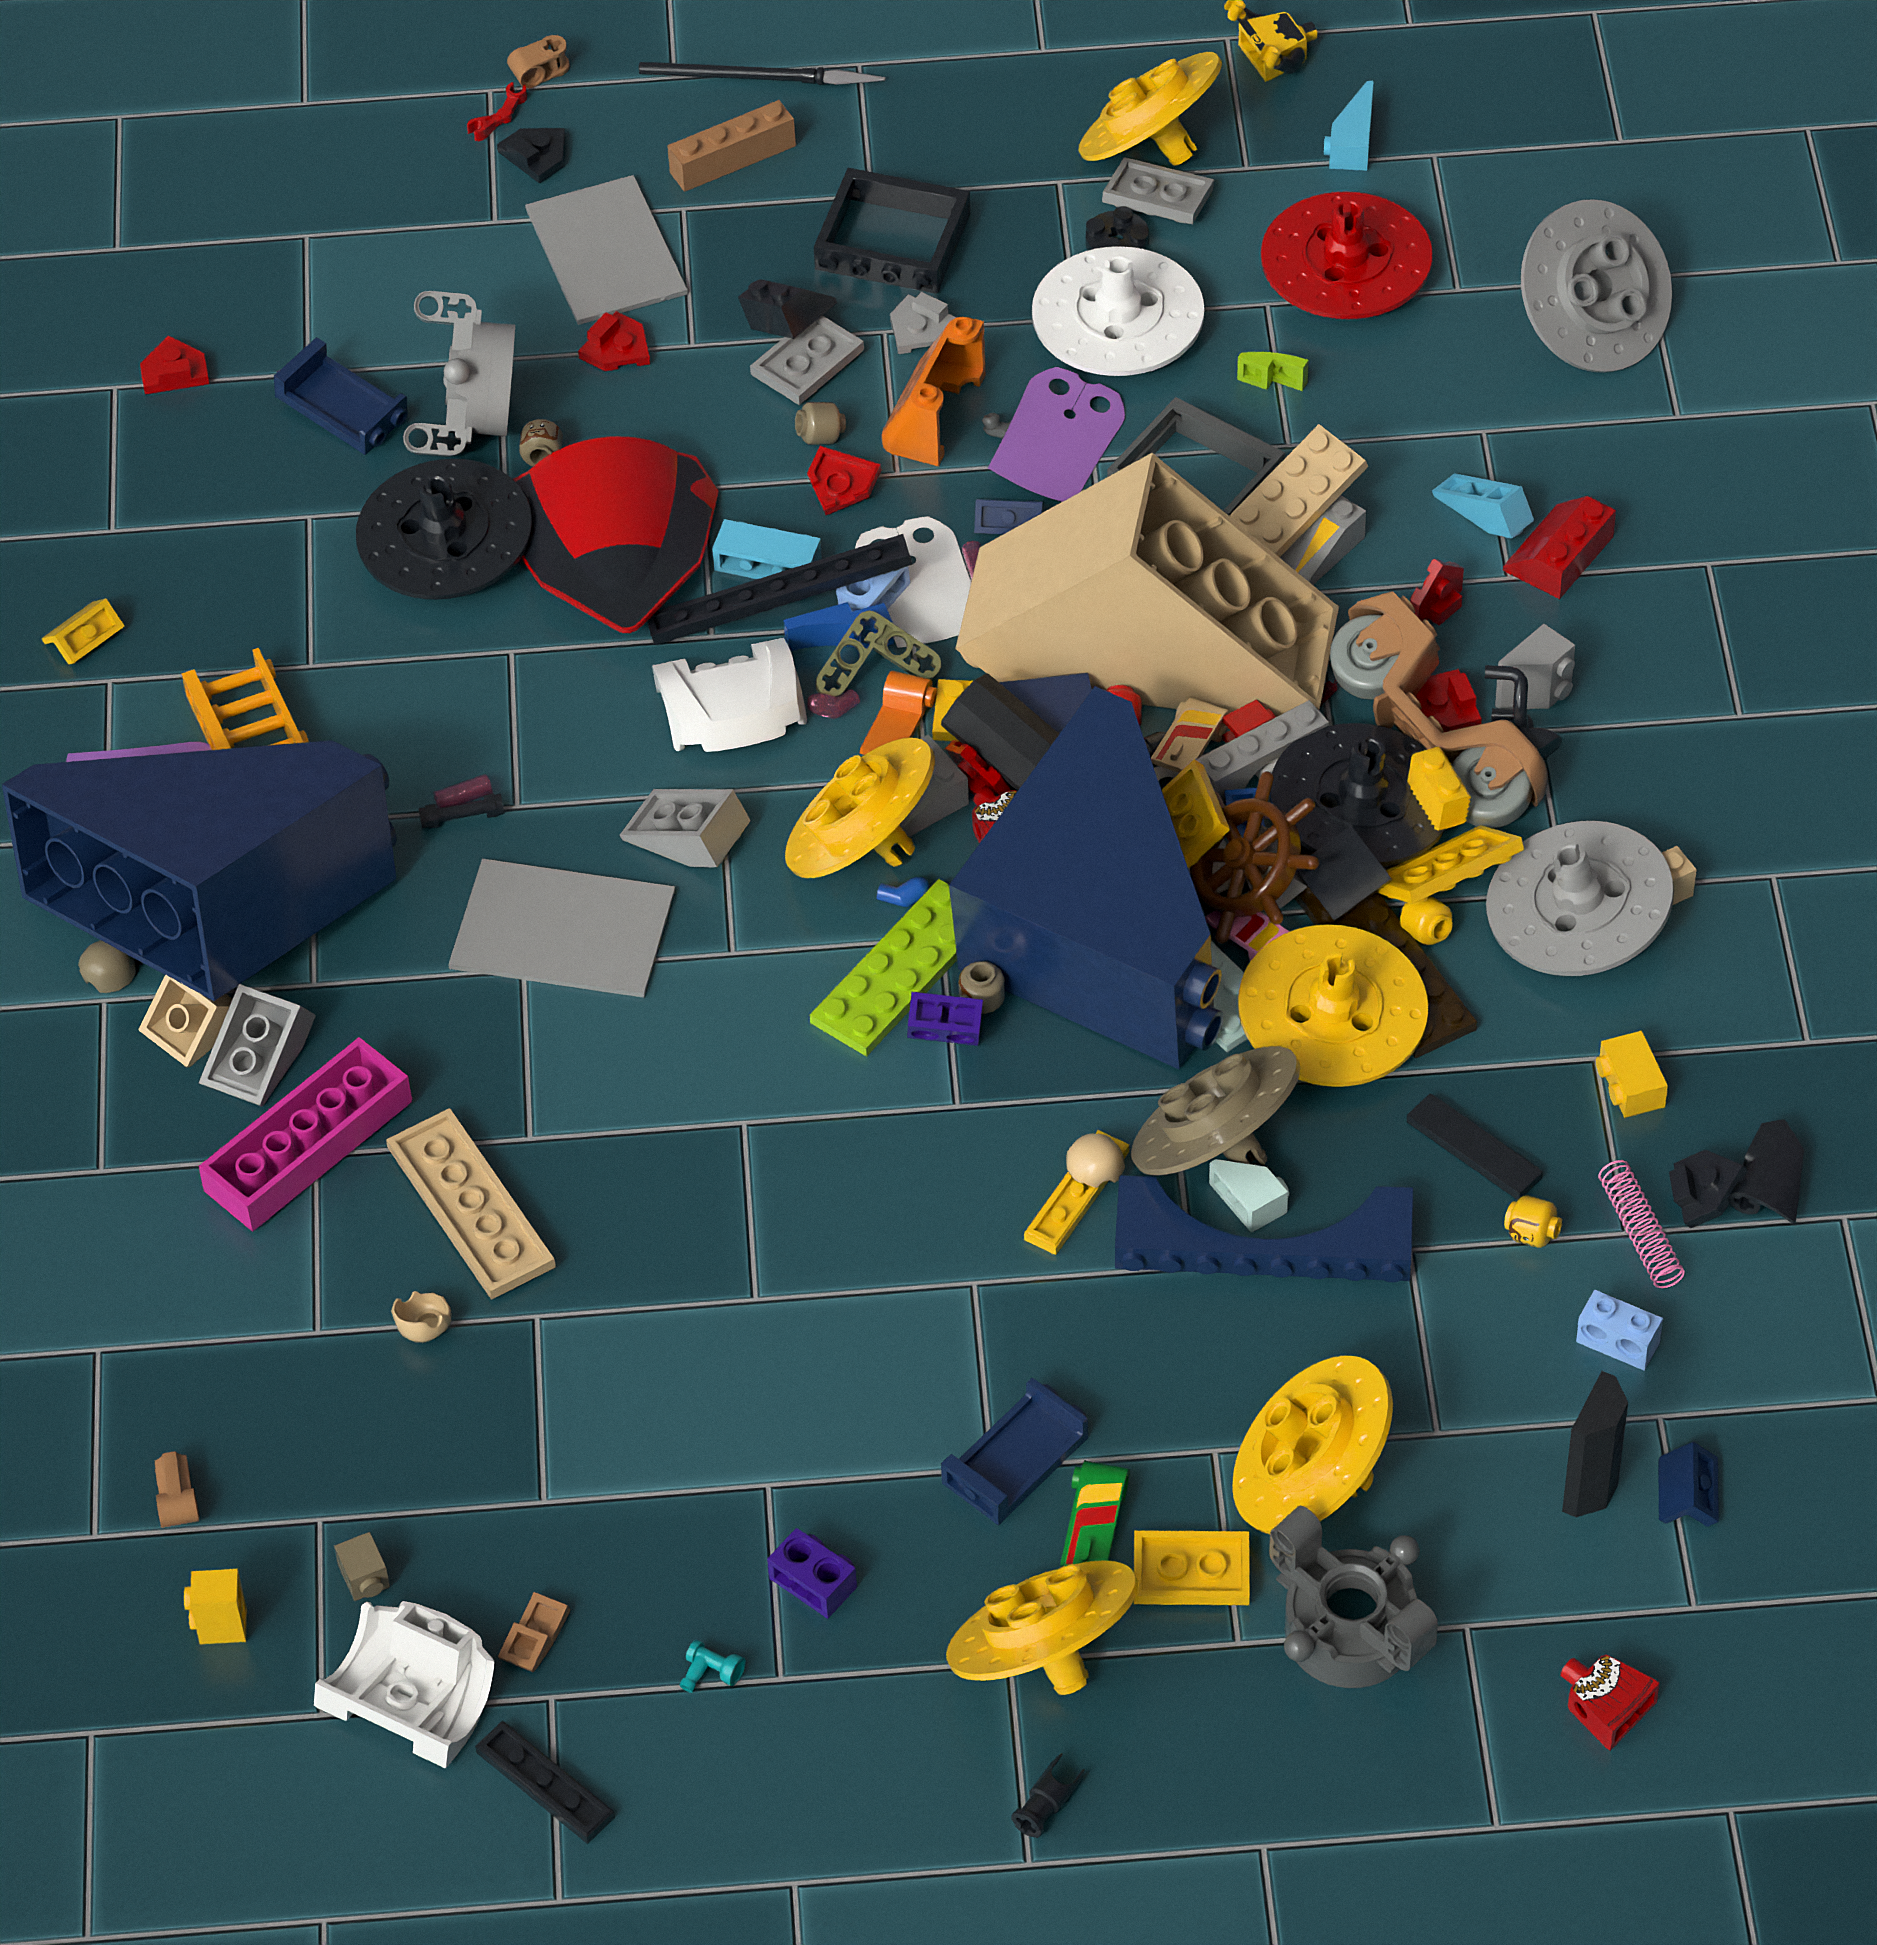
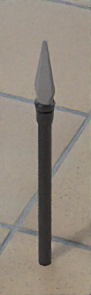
[639,62,886,85]

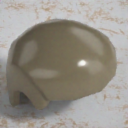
[78,940,136,993]

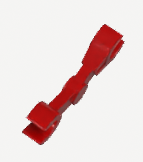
[467,82,527,141]

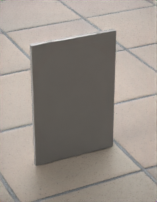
[525,175,688,325]

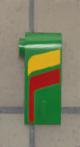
[1060,1460,1130,1567]

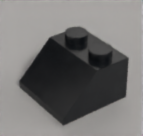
[738,279,837,339]

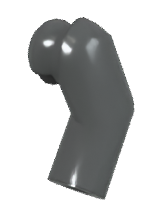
[982,413,1011,439]

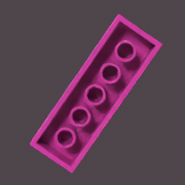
[198,1037,412,1232]

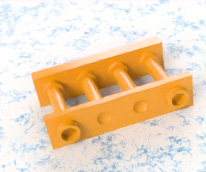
[182,648,309,750]

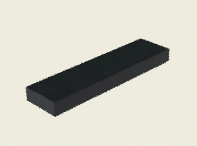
[1407,1093,1543,1200]
[475,1720,615,1844]

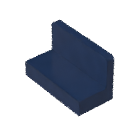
[974,498,1044,534]
[1658,1442,1719,1527]

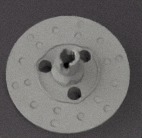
[1521,199,1672,373]
[1486,821,1674,976]

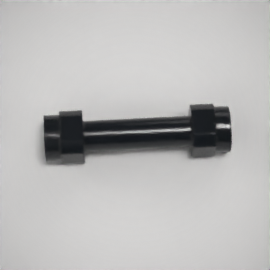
[419,793,504,829]

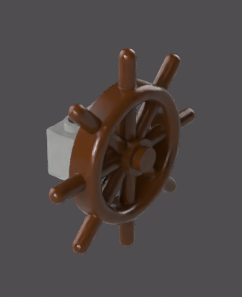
[1190,771,1319,944]

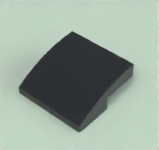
[1296,826,1392,922]

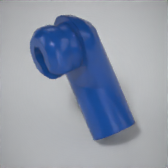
[877,877,929,907]

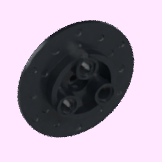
[356,459,532,600]
[1270,723,1447,866]

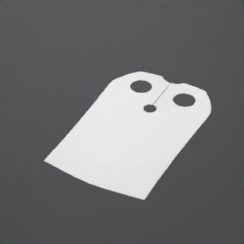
[855,516,971,648]

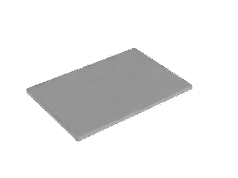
[448,859,676,998]

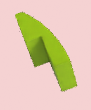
[1237,352,1308,391]

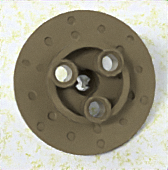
[1131,1046,1300,1175]

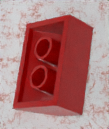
[1503,496,1616,599]

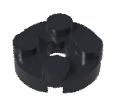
[1085,206,1149,251]

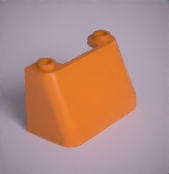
[882,317,986,467]

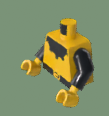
[1224,0,1317,82]

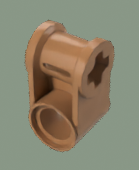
[507,35,570,89]

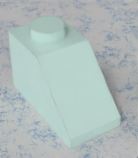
[1209,1159,1289,1233]

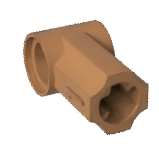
[155,1451,200,1528]

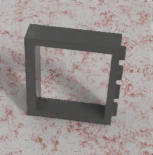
[1107,397,1285,516]

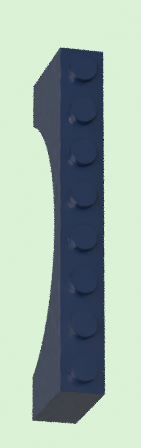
[1115,1175,1413,1282]

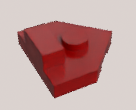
[578,311,650,371]
[140,335,209,394]
[807,446,882,515]
[1410,559,1464,625]
[1415,669,1482,733]
[945,740,1010,796]

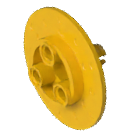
[1078,52,1222,166]
[785,737,935,878]
[1238,925,1428,1087]
[1232,1356,1393,1534]
[946,1561,1138,1695]

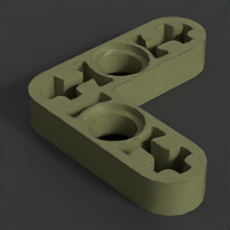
[815,611,941,699]

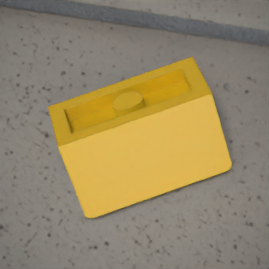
[41,598,124,664]

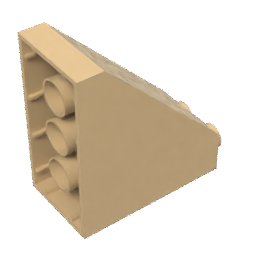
[955,453,1339,717]

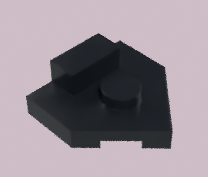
[497,128,565,183]
[1669,1150,1749,1229]

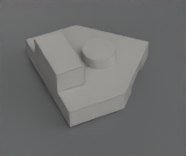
[890,292,956,354]

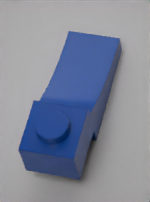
[784,602,894,651]

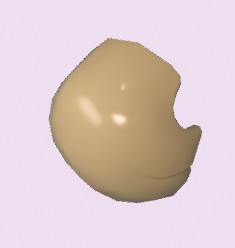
[1066,1133,1125,1188]
[391,1291,452,1343]

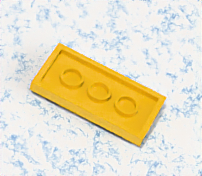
[1376,825,1524,905]

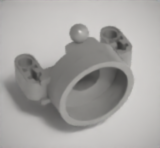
[403,291,515,457]

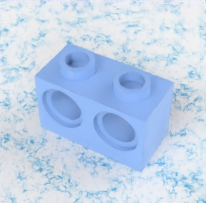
[836,566,910,611]
[1576,1290,1663,1371]

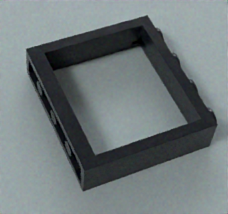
[814,168,971,294]

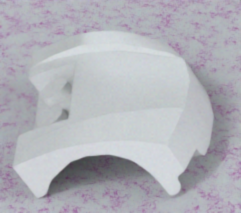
[652,638,807,752]
[314,1601,494,1768]

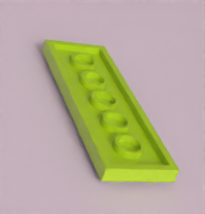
[810,879,957,1057]

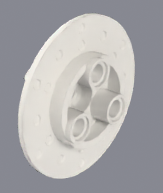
[1032,247,1204,376]

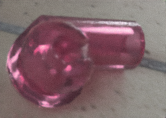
[807,689,860,719]

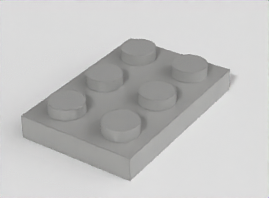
[1102,157,1214,225]
[750,315,864,405]

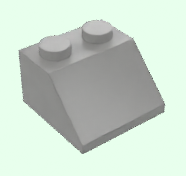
[1495,624,1575,709]

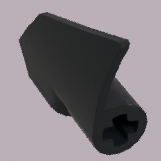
[1729,1119,1804,1224]

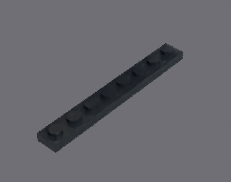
[647,534,913,645]

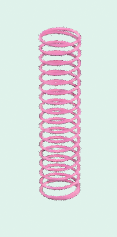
[1598,1160,1685,1288]

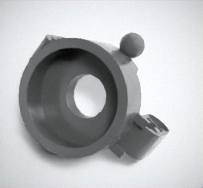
[1269,1505,1438,1688]

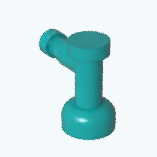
[679,1639,746,1693]

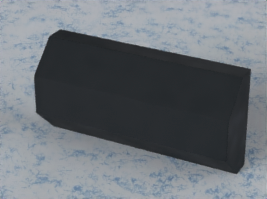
[941,673,1059,791]
[1562,1371,1628,1517]

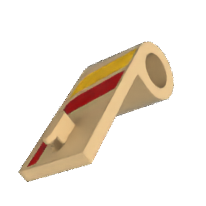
[1151,697,1230,773]

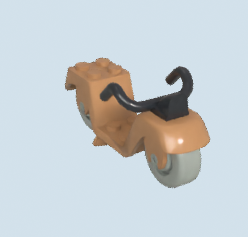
[1330,591,1562,828]

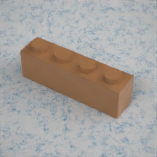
[667,100,796,192]

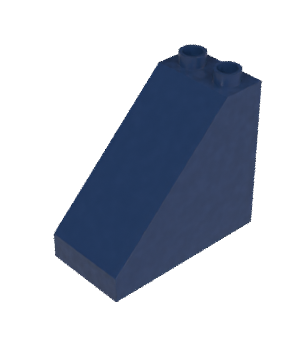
[949,686,1224,1069]
[2,740,397,1001]

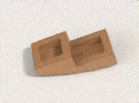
[498,1592,571,1672]

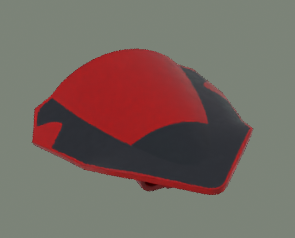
[513,436,719,633]

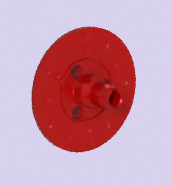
[1261,192,1432,319]

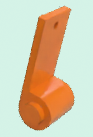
[860,670,937,755]

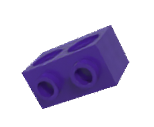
[907,992,983,1046]
[767,1528,857,1619]

